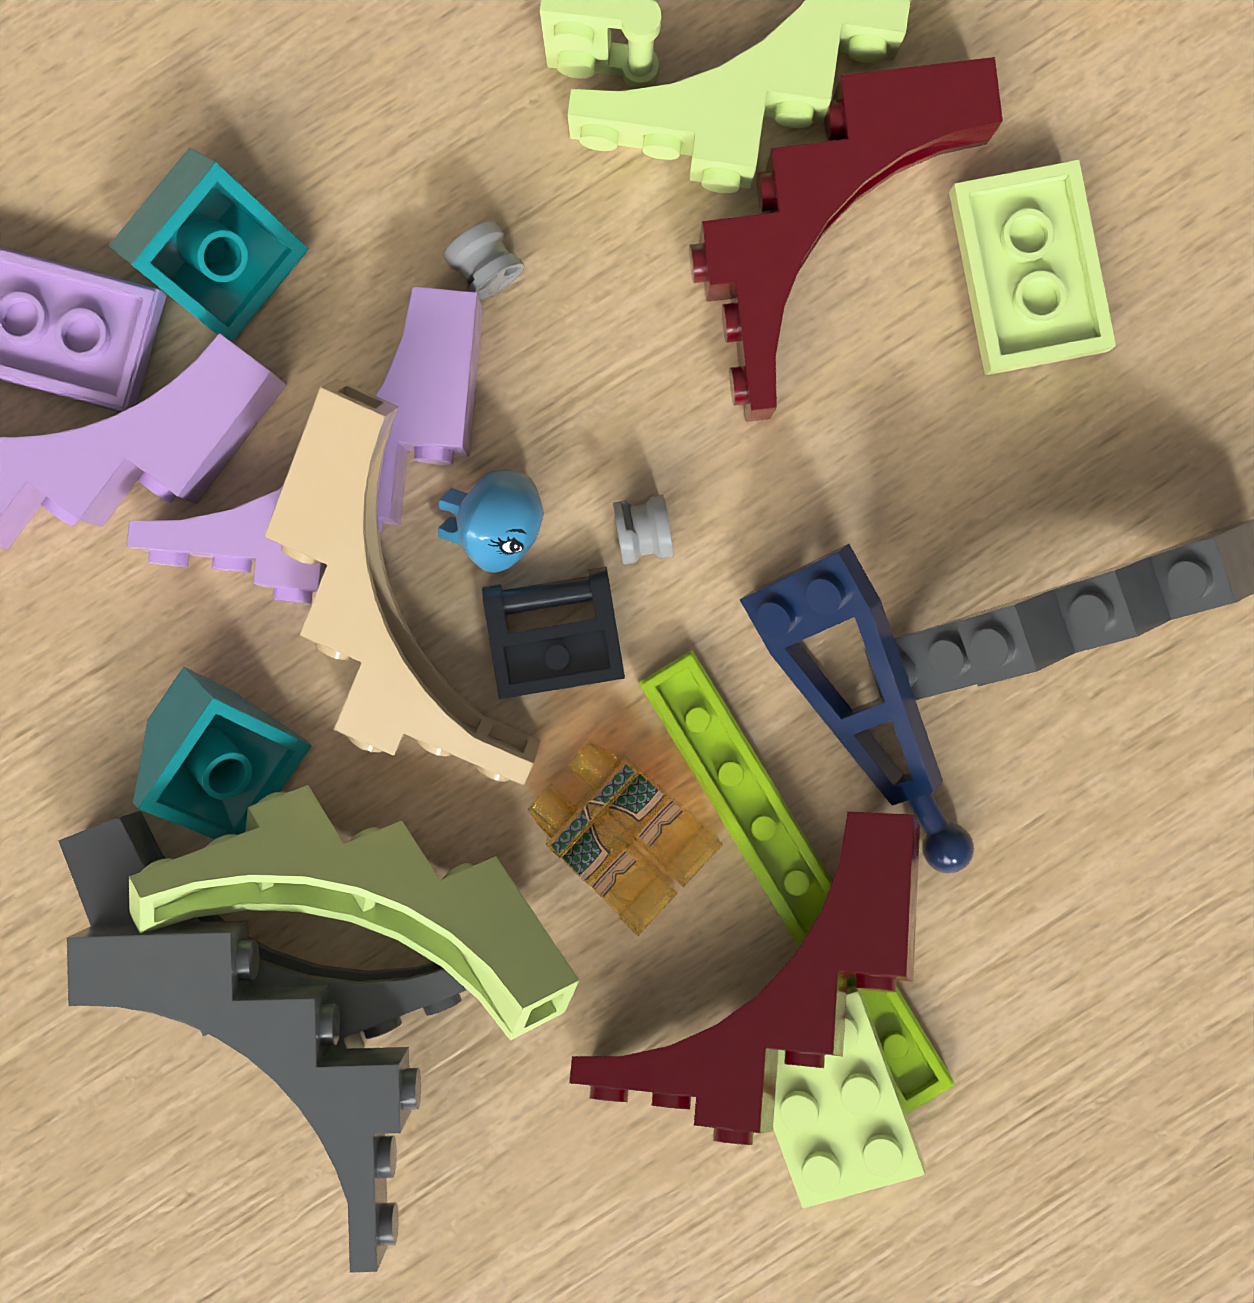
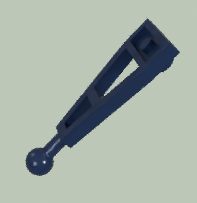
[740,544,974,873]

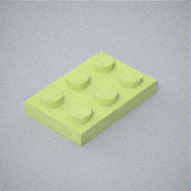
[949,160,1116,376]
[773,986,925,1208]

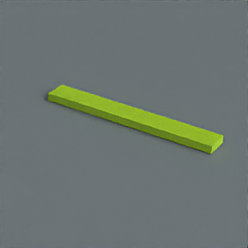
[638,650,956,1114]

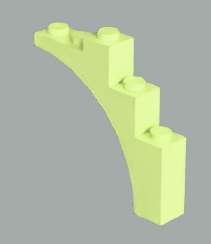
[568,0,910,193]
[129,785,579,1040]

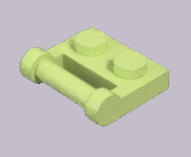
[540,0,662,89]

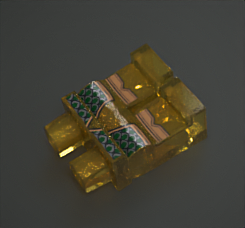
[527,740,723,936]

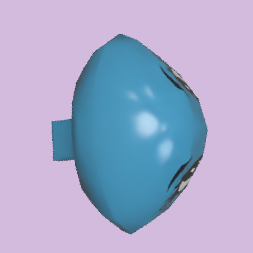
[438,470,544,573]

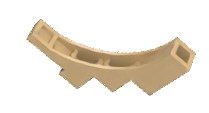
[264,379,541,785]

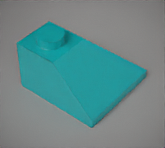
[133,666,312,839]

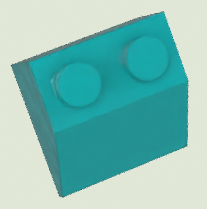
[108,147,309,342]

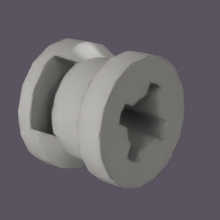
[444,221,524,301]
[613,494,673,565]

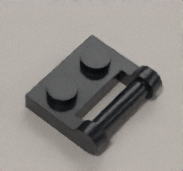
[482,567,625,699]

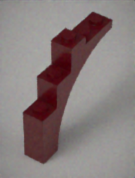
[689,57,1003,422]
[569,811,920,1145]

